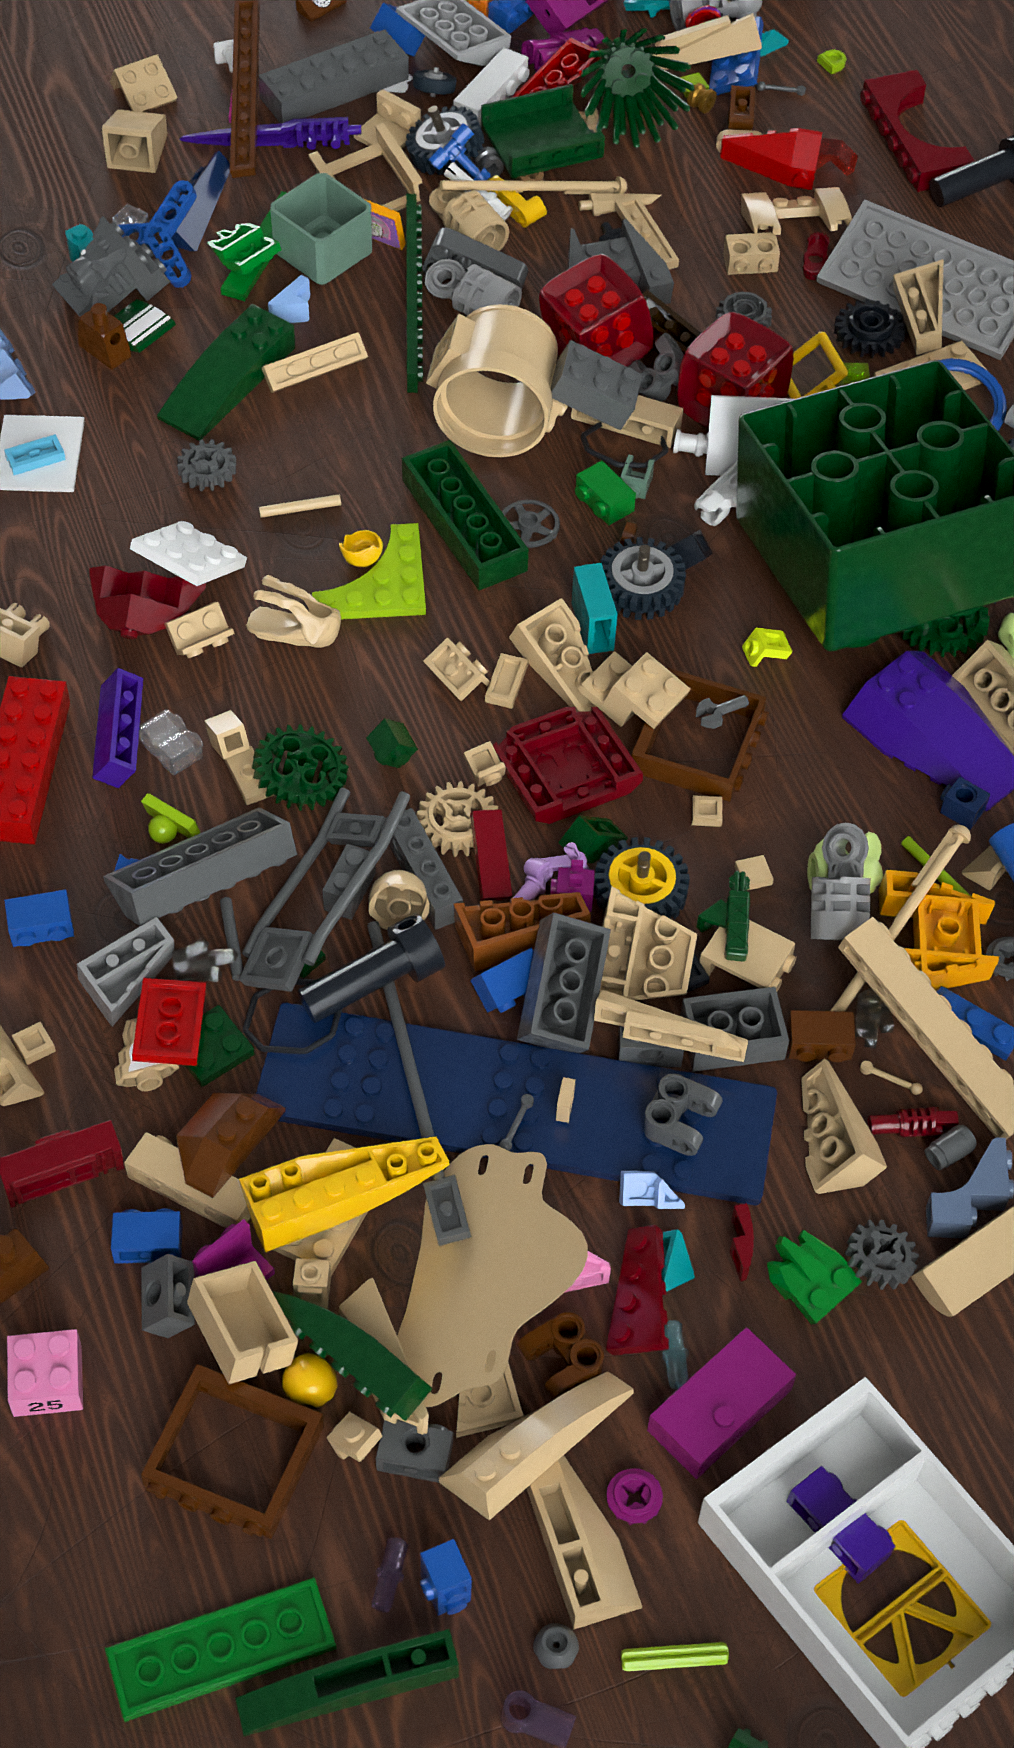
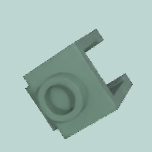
[620,454,655,499]

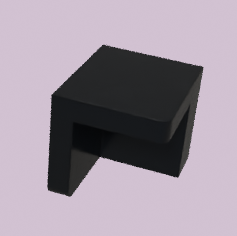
[665,529,713,570]

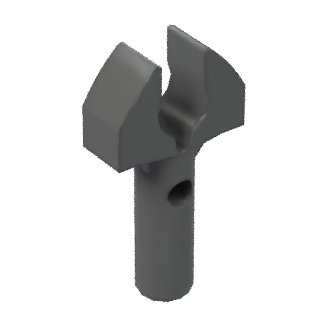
[695,695,749,729]

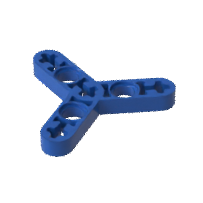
[118,180,197,288]

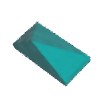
[760,28,789,57]
[661,1229,695,1292]

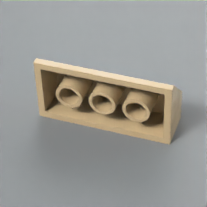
[952,640,1014,754]

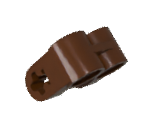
[517,1312,604,1400]

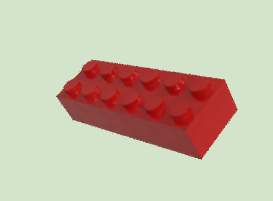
[0,676,70,845]

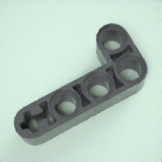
[423,228,529,290]

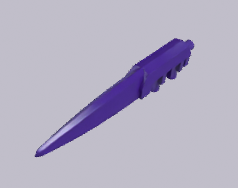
[179,117,362,150]

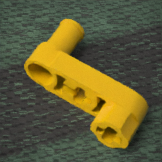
[486,175,547,228]

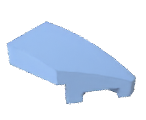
[619,1171,685,1209]

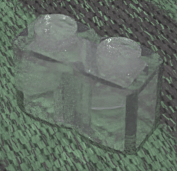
[139,709,203,776]

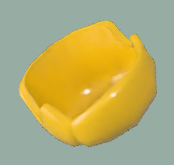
[339,530,383,567]
[282,1353,338,1408]

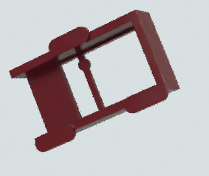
[0,1120,124,1208]

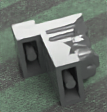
[52,216,170,317]

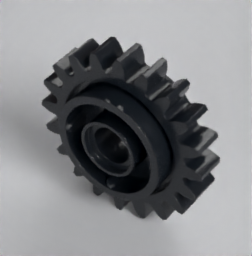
[834,299,906,359]

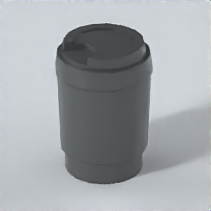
[925,1125,977,1171]

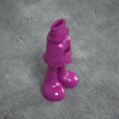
[521,28,604,72]

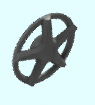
[502,500,560,548]

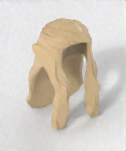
[246,575,341,648]

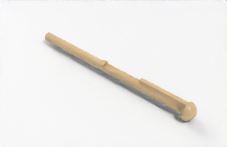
[440,176,627,194]
[831,825,971,1012]

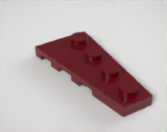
[606,1225,669,1356]

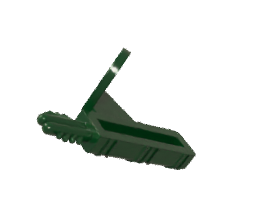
[696,871,750,962]

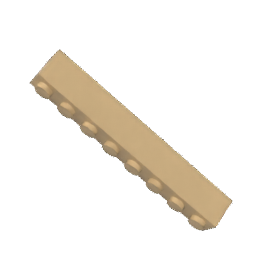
[838,917,1014,1140]

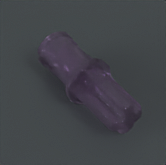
[371,1538,409,1613]

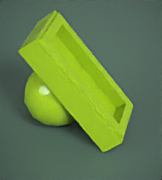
[141,793,200,844]

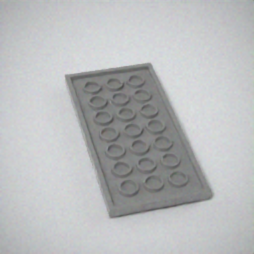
[817,199,1014,360]

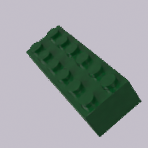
[402,440,529,591]

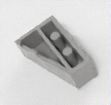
[77,917,174,1027]

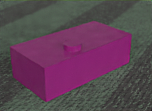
[647,1327,796,1479]

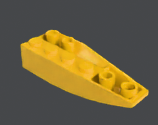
[239,1137,449,1252]

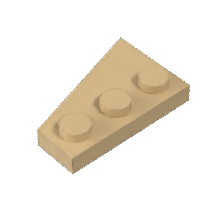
[456,1351,524,1438]

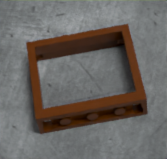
[632,668,769,802]
[141,1364,324,1539]

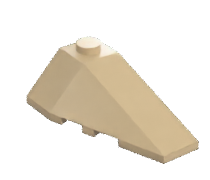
[509,598,597,711]
[802,1059,887,1194]

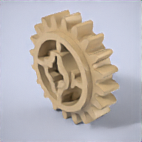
[417,781,498,857]

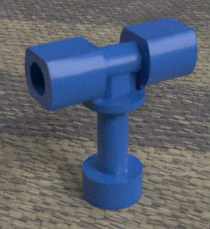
[428,123,491,181]

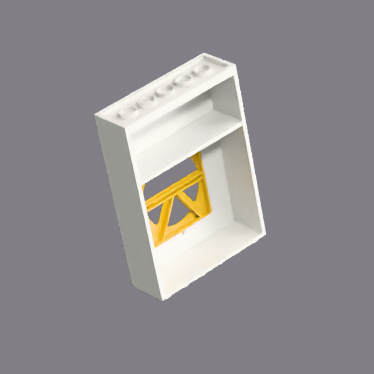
[698,1377,1014,1748]

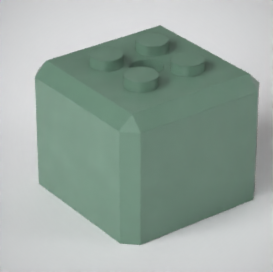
[271,173,372,285]

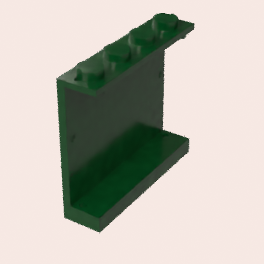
[481,84,605,179]

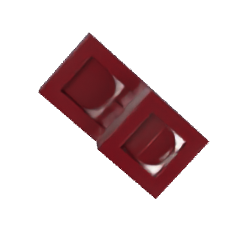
[729,1203,754,1282]

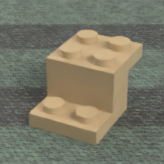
[578,651,691,729]

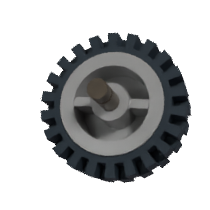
[406,106,484,175]
[601,537,686,620]

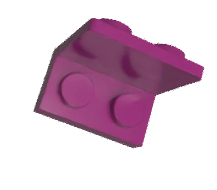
[192,1219,275,1281]

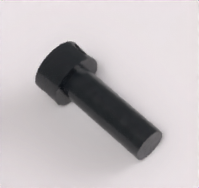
[929,135,1014,207]
[297,913,445,1023]

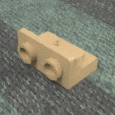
[164,602,235,658]
[423,637,490,701]

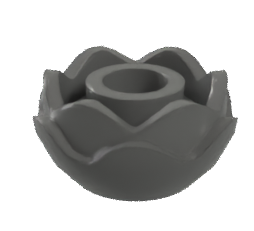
[533,1623,579,1669]

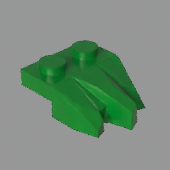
[207,223,282,275]
[767,1230,862,1325]

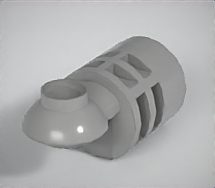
[669,0,762,31]
[425,259,522,315]
[810,822,871,940]

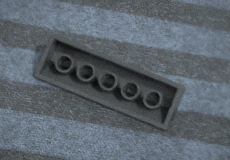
[103,807,297,926]

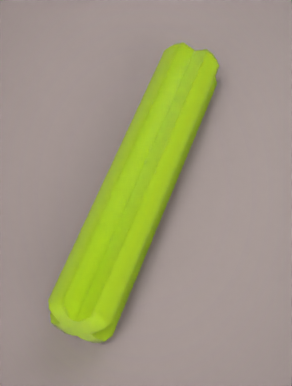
[621,1642,729,1671]

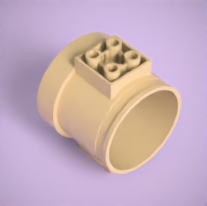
[426,305,568,457]

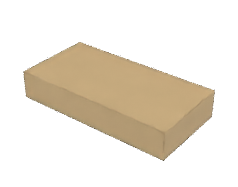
[485,653,528,709]

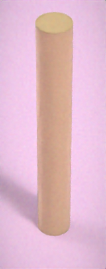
[259,494,341,518]

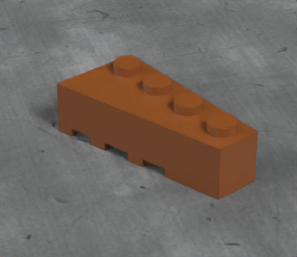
[453,892,591,972]

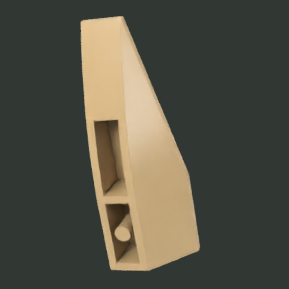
[526,1455,642,1630]

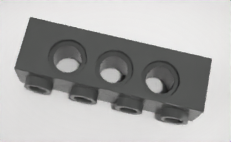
[386,808,463,930]

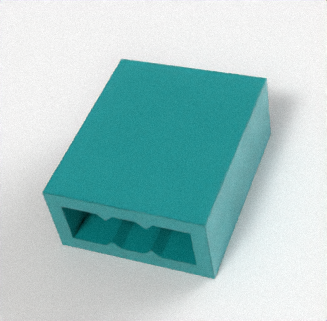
[571,563,618,654]

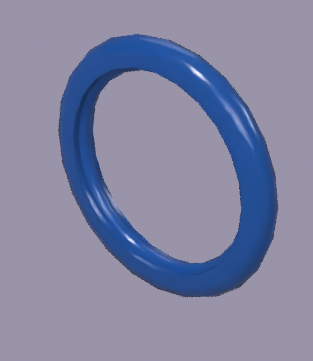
[938,358,1007,431]

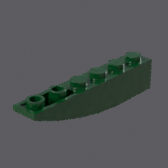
[272,1291,433,1421]
[235,1629,459,1736]

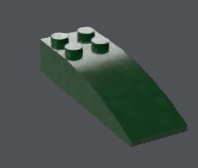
[157,304,295,441]

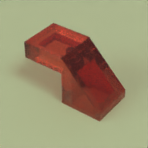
[817,138,858,176]

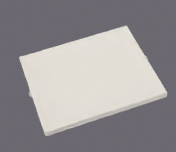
[705,395,793,476]
[0,415,85,492]

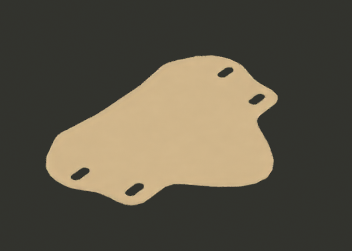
[397,1144,588,1407]

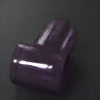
[500,1690,576,1748]

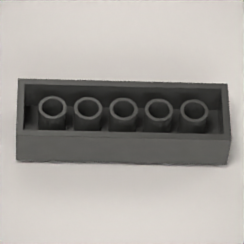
[259,29,409,123]

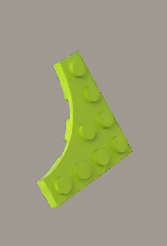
[312,523,426,619]

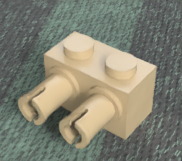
[0,603,50,667]

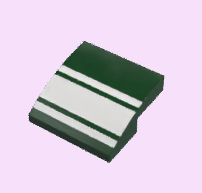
[114,299,176,353]

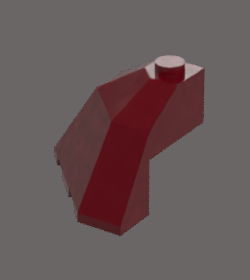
[89,565,206,639]

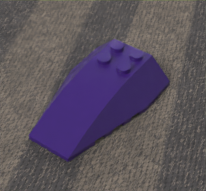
[842,651,1014,811]

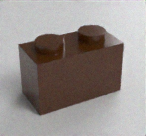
[787,1010,856,1062]

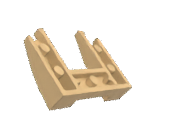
[741,187,852,235]

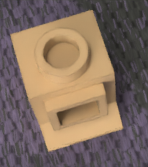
[293,1258,331,1310]

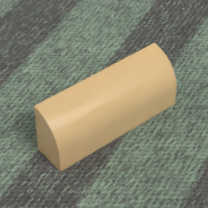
[911,1205,1014,1317]

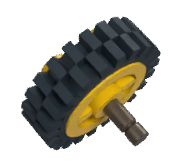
[594,837,690,919]

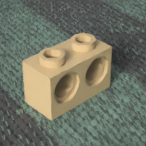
[723,232,780,275]

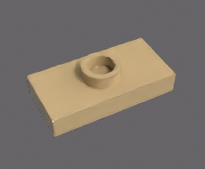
[225,746,274,805]

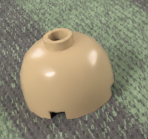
[368,870,430,930]

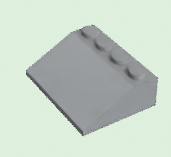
[396,0,511,67]

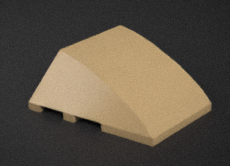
[599,886,697,1000]

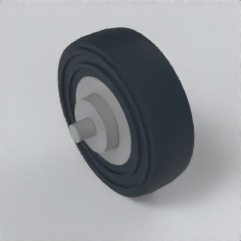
[413,67,456,97]

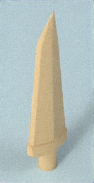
[578,193,661,216]

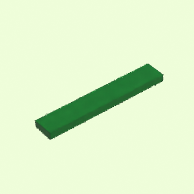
[221,191,287,301]

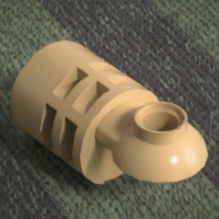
[429,187,510,251]

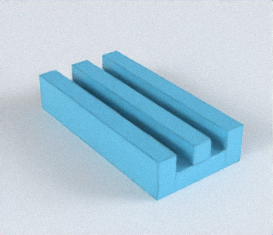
[4,434,66,475]

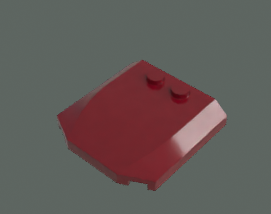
[493,707,643,824]

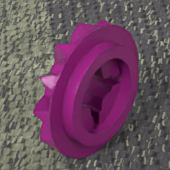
[607,1468,663,1525]

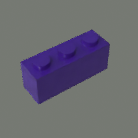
[786,1465,895,1584]

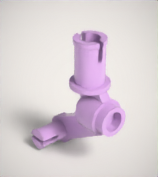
[510,842,590,902]

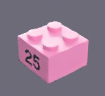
[7,1329,83,1417]

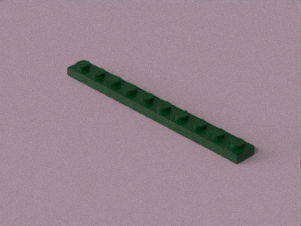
[406,194,423,393]

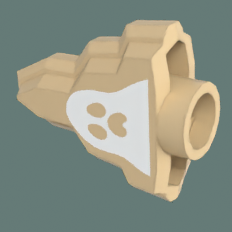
[114,1018,179,1091]

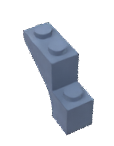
[926,1137,1014,1239]

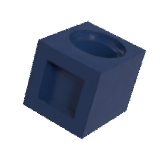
[940,777,990,830]

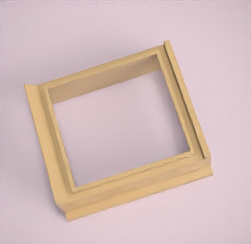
[308,123,422,211]

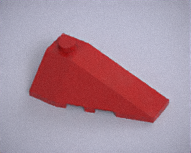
[511,38,601,98]
[720,128,823,190]

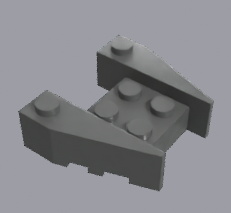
[568,219,674,304]

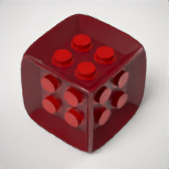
[539,254,654,367]
[677,312,794,429]

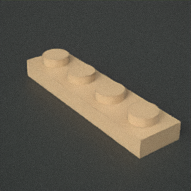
[614,195,679,269]
[262,332,368,393]

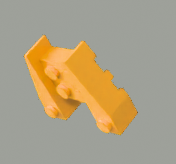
[879,870,999,991]

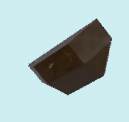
[643,290,701,365]

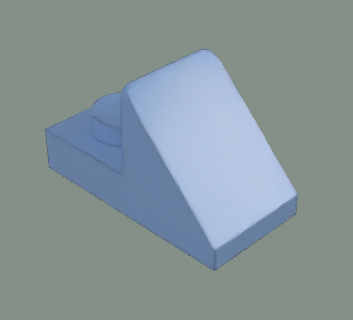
[268,275,310,323]

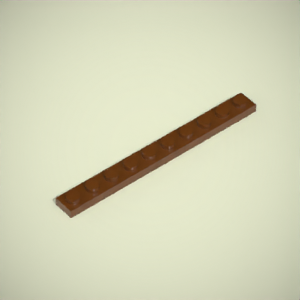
[230,0,260,178]

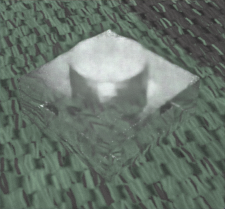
[112,204,149,235]

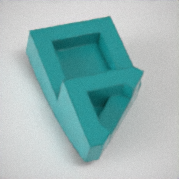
[624,0,670,18]

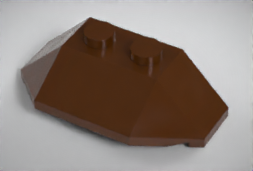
[176,1093,286,1198]

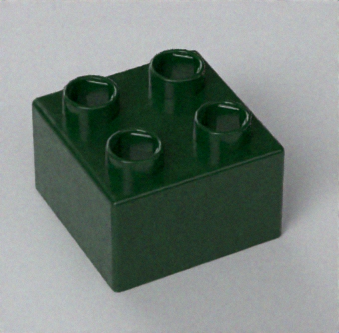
[736,360,1014,651]

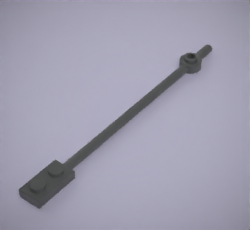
[367,921,471,1246]

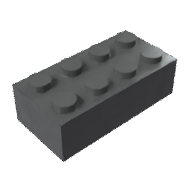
[517,913,611,1053]

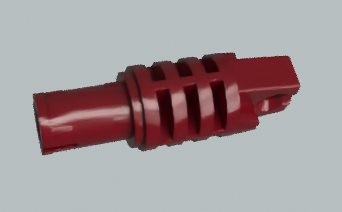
[867,1107,959,1138]

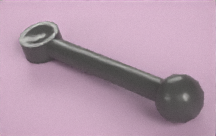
[756,81,806,96]
[499,1094,534,1151]

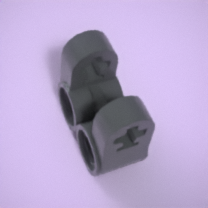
[628,333,684,402]
[643,1073,723,1156]

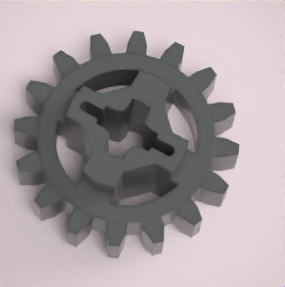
[177,439,236,491]
[845,1220,919,1290]

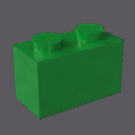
[575,461,636,526]

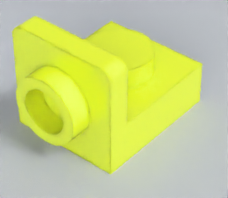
[742,628,792,667]

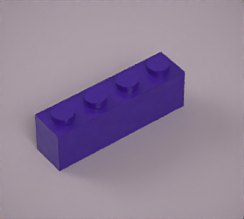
[92,668,143,788]

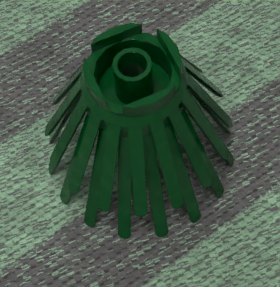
[581,28,694,148]

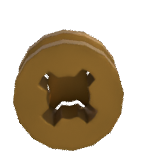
[687,83,717,113]

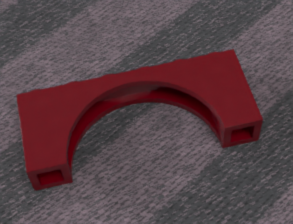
[860,69,975,192]

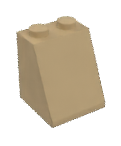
[102,110,168,173]

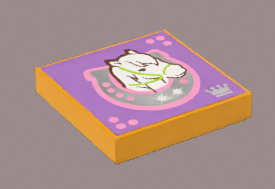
[364,199,406,250]

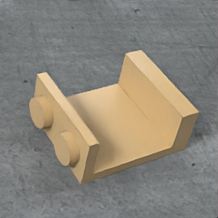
[700,920,797,991]

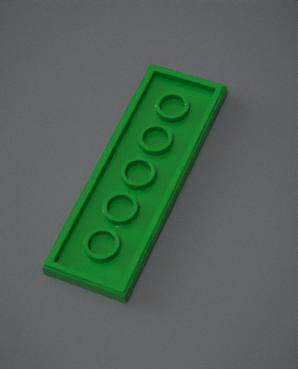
[105,1577,336,1722]

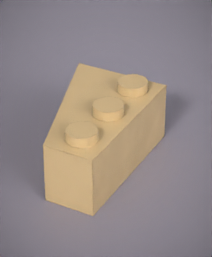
[893,259,943,355]

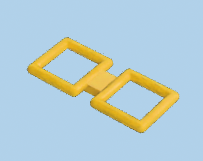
[788,331,848,399]

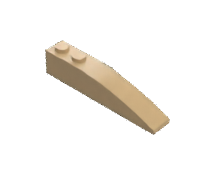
[439,1372,634,1520]

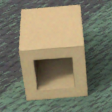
[204,710,250,760]

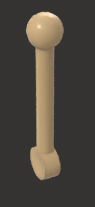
[860,1061,923,1095]

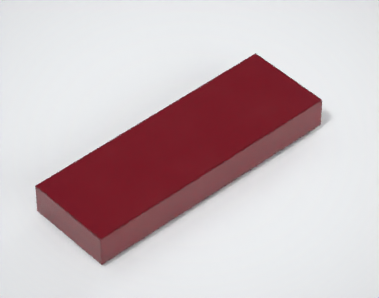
[470,809,513,901]

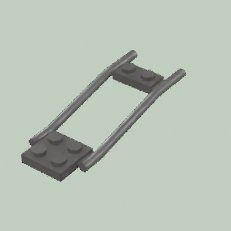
[238,788,411,992]

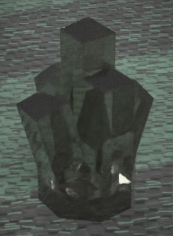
[172,938,238,981]
[855,989,894,1048]

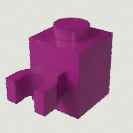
[550,859,595,912]

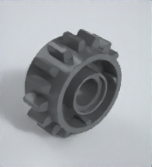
[715,292,772,328]

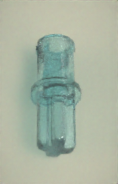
[662,1320,689,1389]

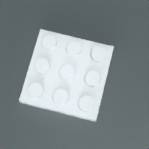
[130,521,247,586]

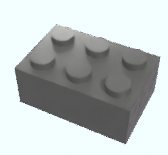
[550,340,642,431]
[680,987,789,1072]

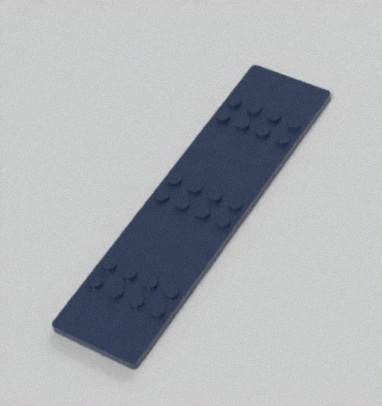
[256,1003,777,1206]

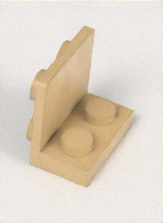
[110,54,177,112]
[354,89,421,149]

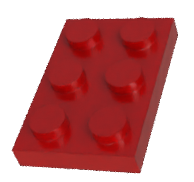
[132,978,206,1066]

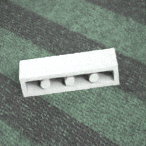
[454,48,530,127]

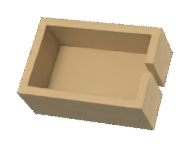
[187,1261,298,1384]

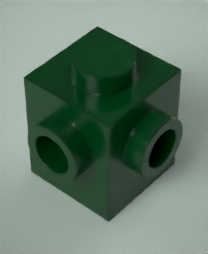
[366,718,418,768]

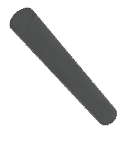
[220,897,243,981]

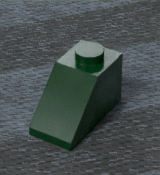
[558,815,628,864]

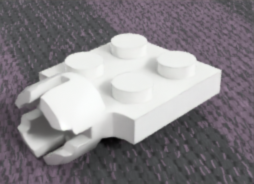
[694,461,738,526]

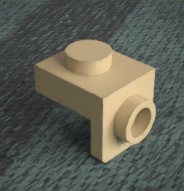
[464,741,506,786]
[327,1412,382,1462]

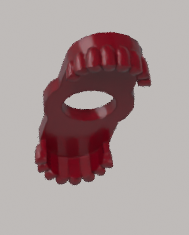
[803,232,830,280]

